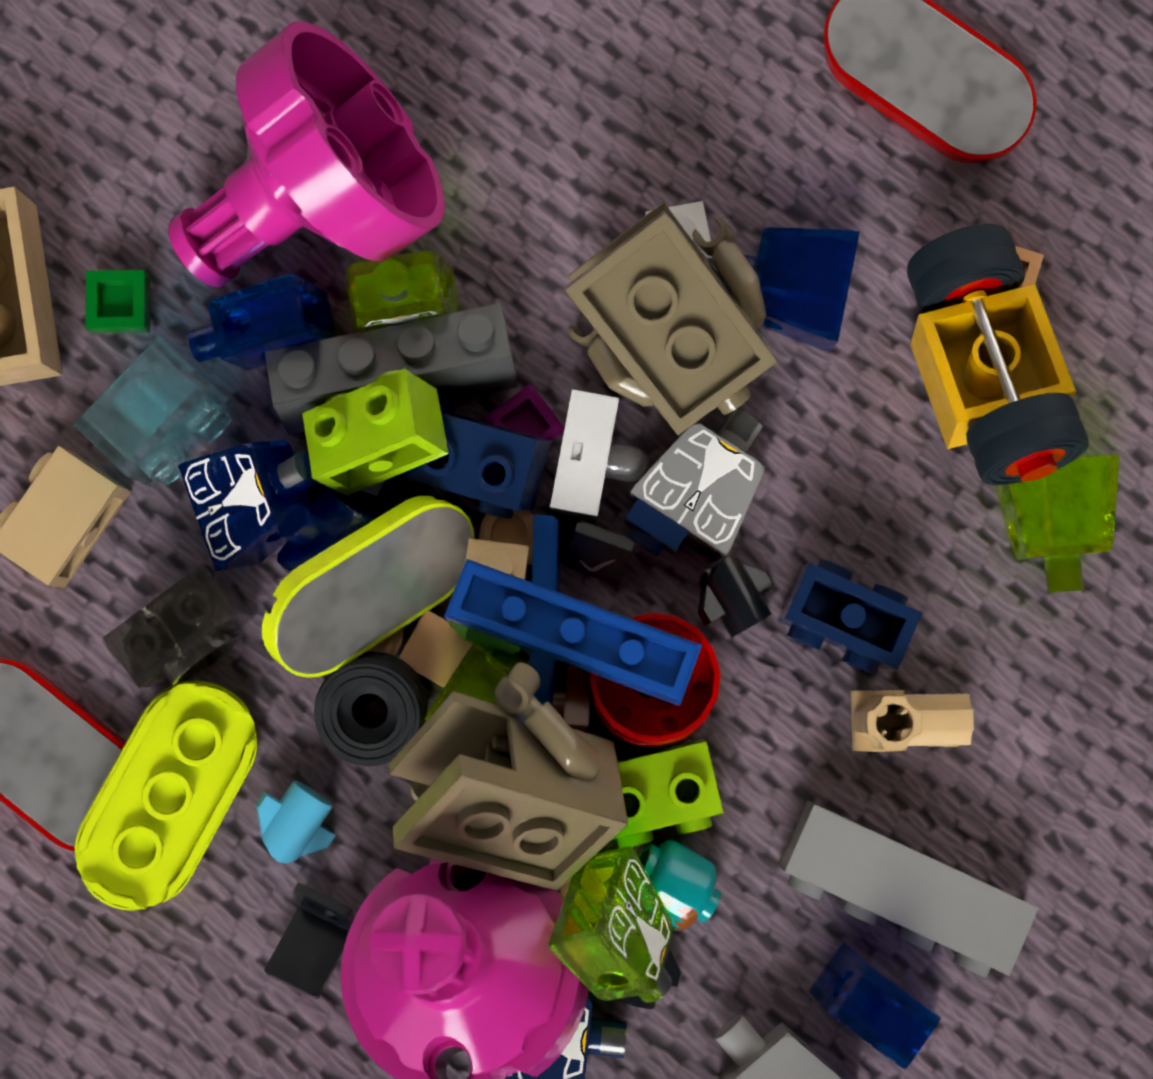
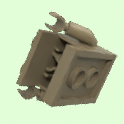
[565,201,777,435]
[389,663,628,891]

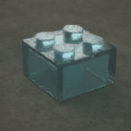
[73,335,236,488]

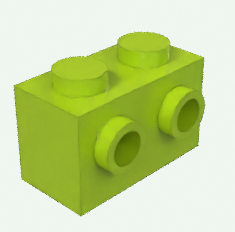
[302,368,449,496]
[612,739,724,848]

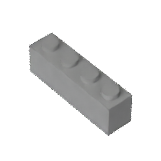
[778,800,1039,978]

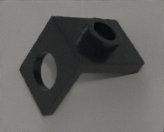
[264,883,354,999]

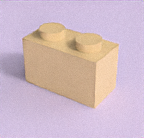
[0,446,132,588]

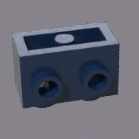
[405,410,551,519]
[777,559,922,675]

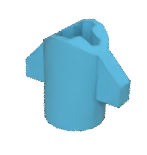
[256,780,336,864]

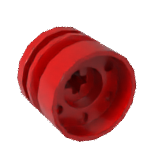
[590,612,721,750]

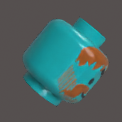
[627,839,721,931]

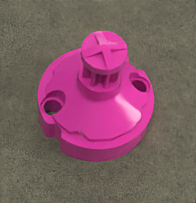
[168,21,445,288]
[341,858,590,1079]

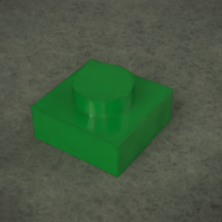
[85,270,150,333]

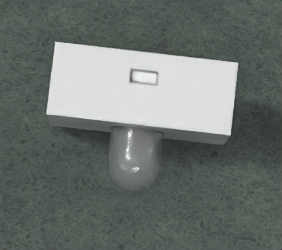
[550,389,649,521]

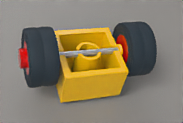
[907,224,1089,485]

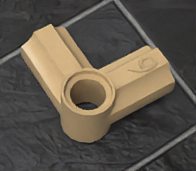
[851,690,974,752]

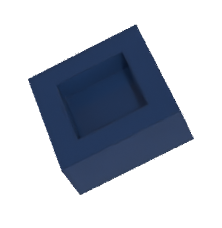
[624,498,689,556]

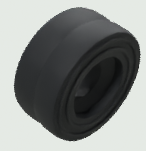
[314,652,427,766]

